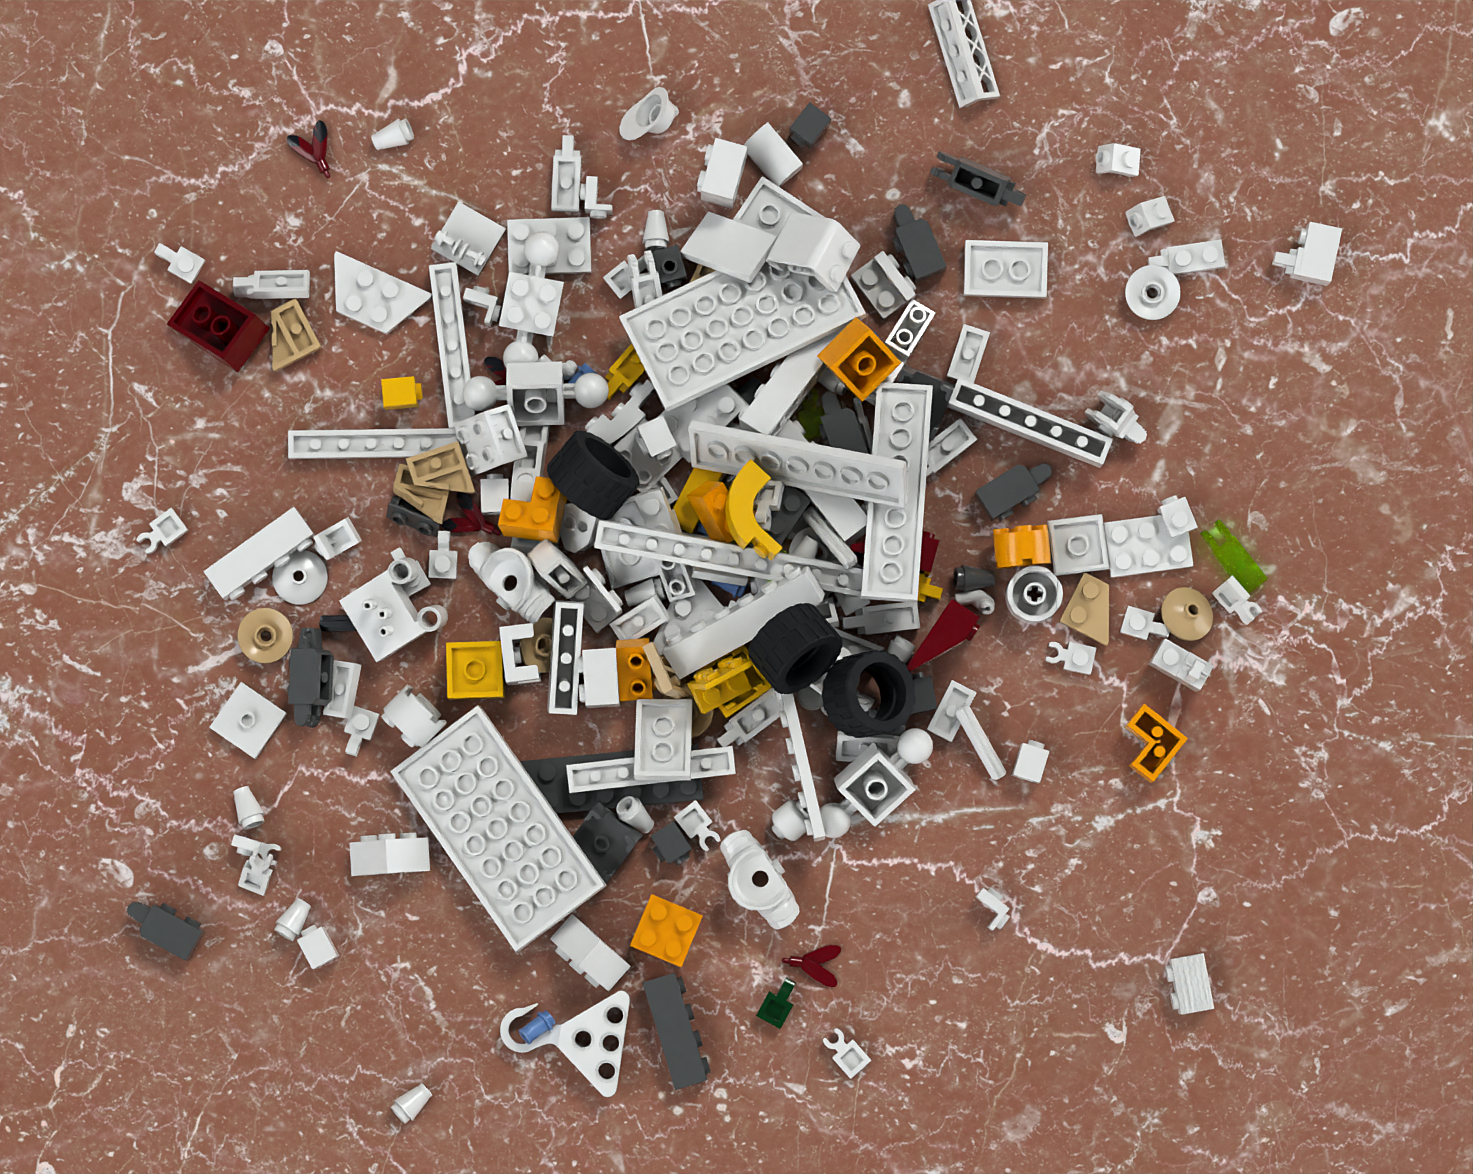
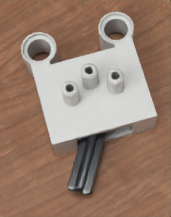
[319,557,448,662]

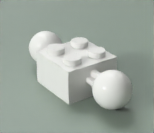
[499,232,564,368]
[463,361,609,426]
[819,728,933,838]

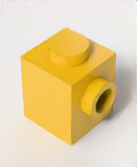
[381,376,423,410]

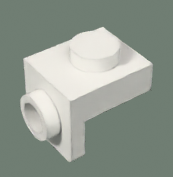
[1096,143,1141,177]
[580,176,613,219]
[1126,196,1175,237]
[463,286,502,327]
[1157,495,1198,539]
[313,517,362,560]
[975,887,1010,931]

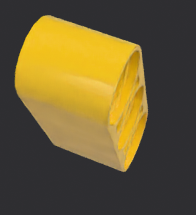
[673,468,723,534]

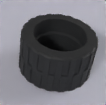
[547,430,640,520]
[748,603,843,694]
[821,650,916,738]

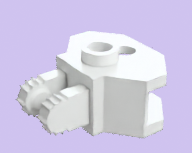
[1084,391,1147,444]
[560,503,604,553]

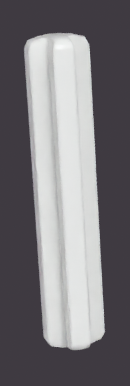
[803,506,858,569]
[955,705,1006,780]

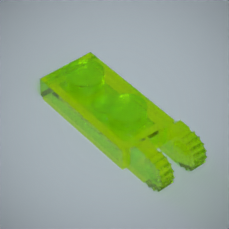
[1200,519,1268,594]

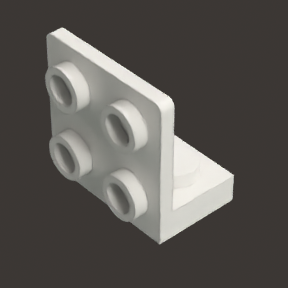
[454,404,527,476]
[570,566,623,633]

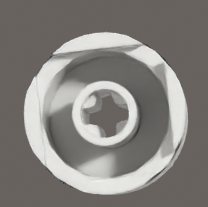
[1005,566,1063,624]
[381,684,447,748]

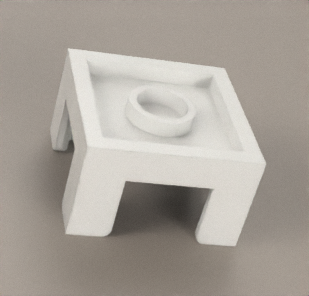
[499,623,542,686]

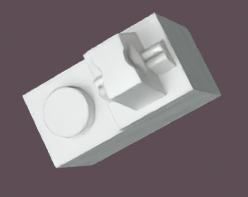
[1272,222,1342,286]
[1148,639,1214,692]

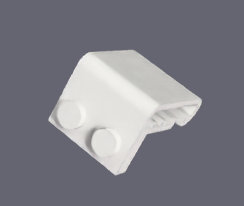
[766,213,861,292]

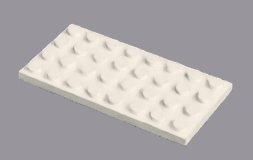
[619,262,866,412]
[390,705,607,952]

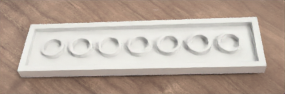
[861,382,933,603]
[688,421,907,508]

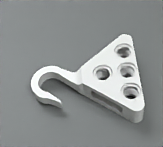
[500,991,630,1097]

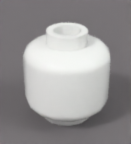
[772,800,809,841]

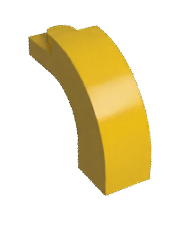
[725,459,783,561]

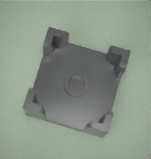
[897,365,955,441]
[573,802,643,884]

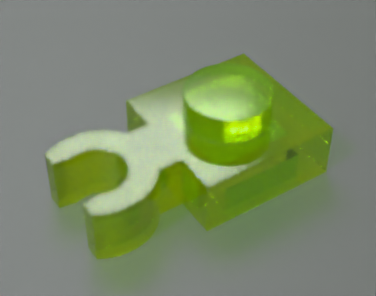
[798,388,826,439]

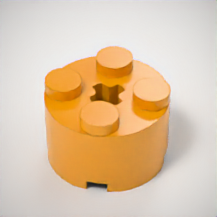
[993,525,1051,569]

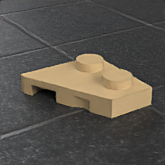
[271,298,322,372]
[406,441,475,494]
[393,464,450,524]
[1059,572,1109,646]
[643,642,692,699]

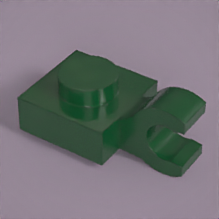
[756,977,796,1029]

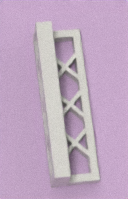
[928,0,1000,108]

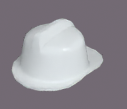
[619,87,679,140]

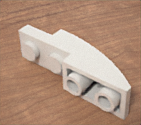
[865,299,935,406]
[585,380,655,446]
[510,425,550,502]
[635,486,696,602]

